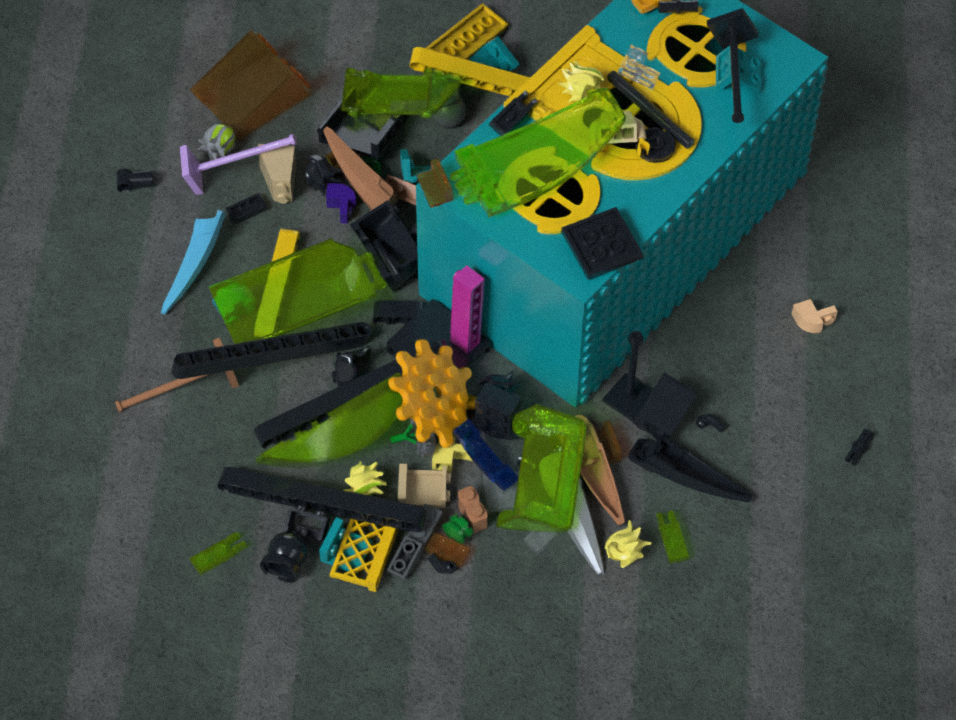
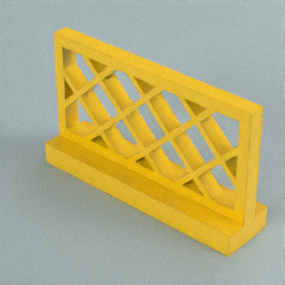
[330,519,399,592]

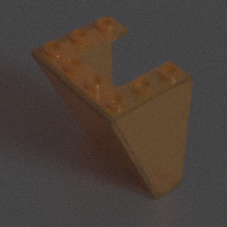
[190,30,313,141]

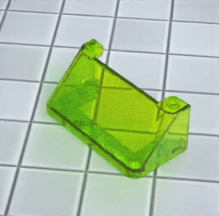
[341,68,461,118]
[496,404,587,533]

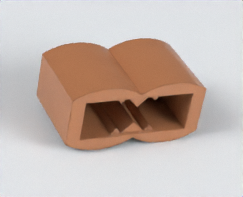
[458,486,487,533]

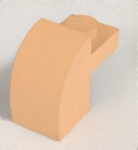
[792,299,838,333]

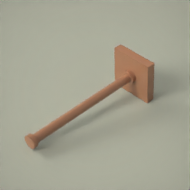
[115,338,239,413]

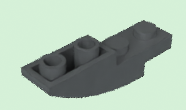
[386,503,443,580]

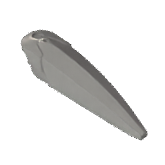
[539,452,604,575]

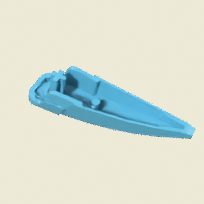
[161,210,225,315]

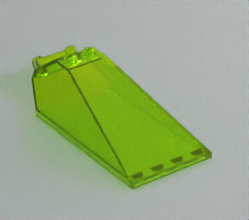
[209,238,387,344]

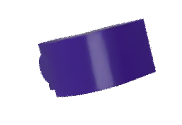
[326,183,356,224]

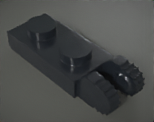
[489,90,538,138]

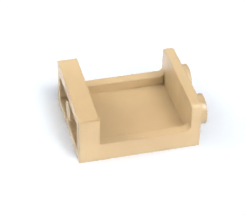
[398,464,451,508]

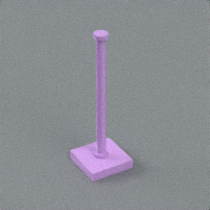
[180,134,297,195]

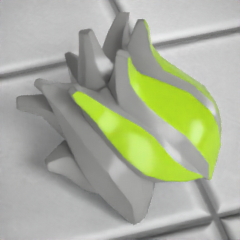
[197,123,235,161]

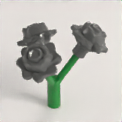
[390,419,438,458]

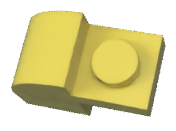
[432,436,475,472]

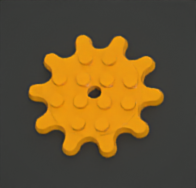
[388,339,477,448]

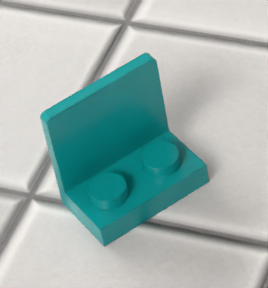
[468,36,519,72]
[716,45,761,92]
[400,149,437,183]
[319,517,373,575]

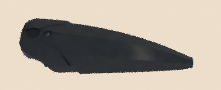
[628,437,753,503]

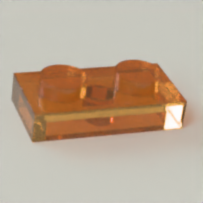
[425,532,470,568]

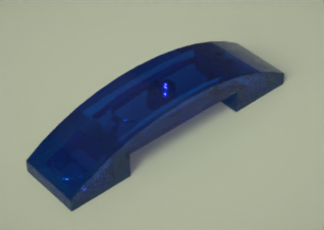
[453,418,520,491]

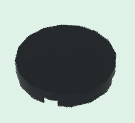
[635,127,676,163]

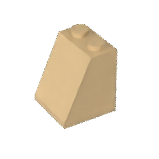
[258,144,297,204]

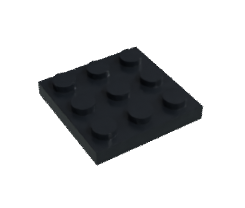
[561,207,644,280]

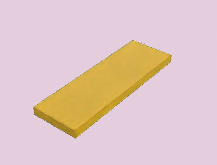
[426,3,509,60]

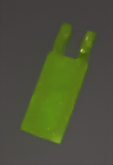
[656,510,689,564]
[189,532,248,576]

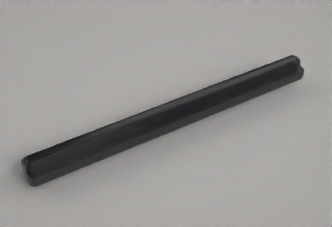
[607,71,694,149]

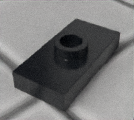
[226,193,267,224]

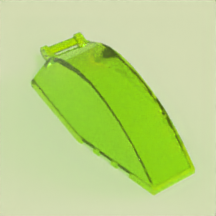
[255,373,403,468]

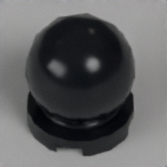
[260,531,307,583]

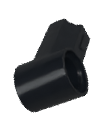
[116,169,153,192]

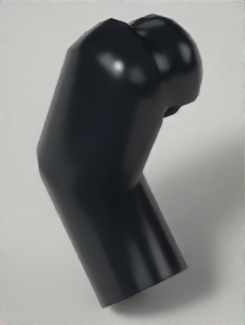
[696,414,726,432]
[427,553,457,574]

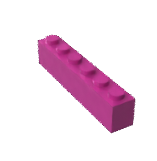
[450,265,485,354]

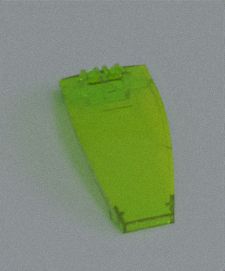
[450,87,626,217]

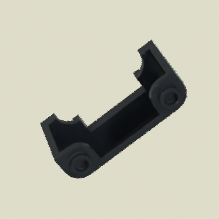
[350,200,418,292]

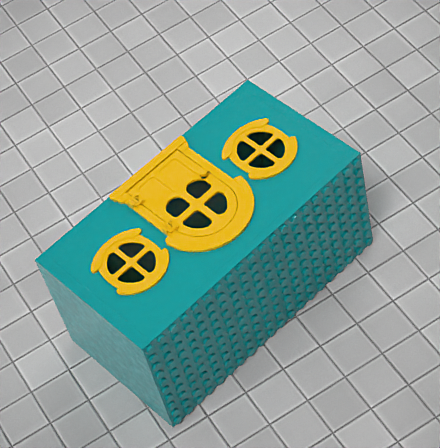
[416,0,828,408]

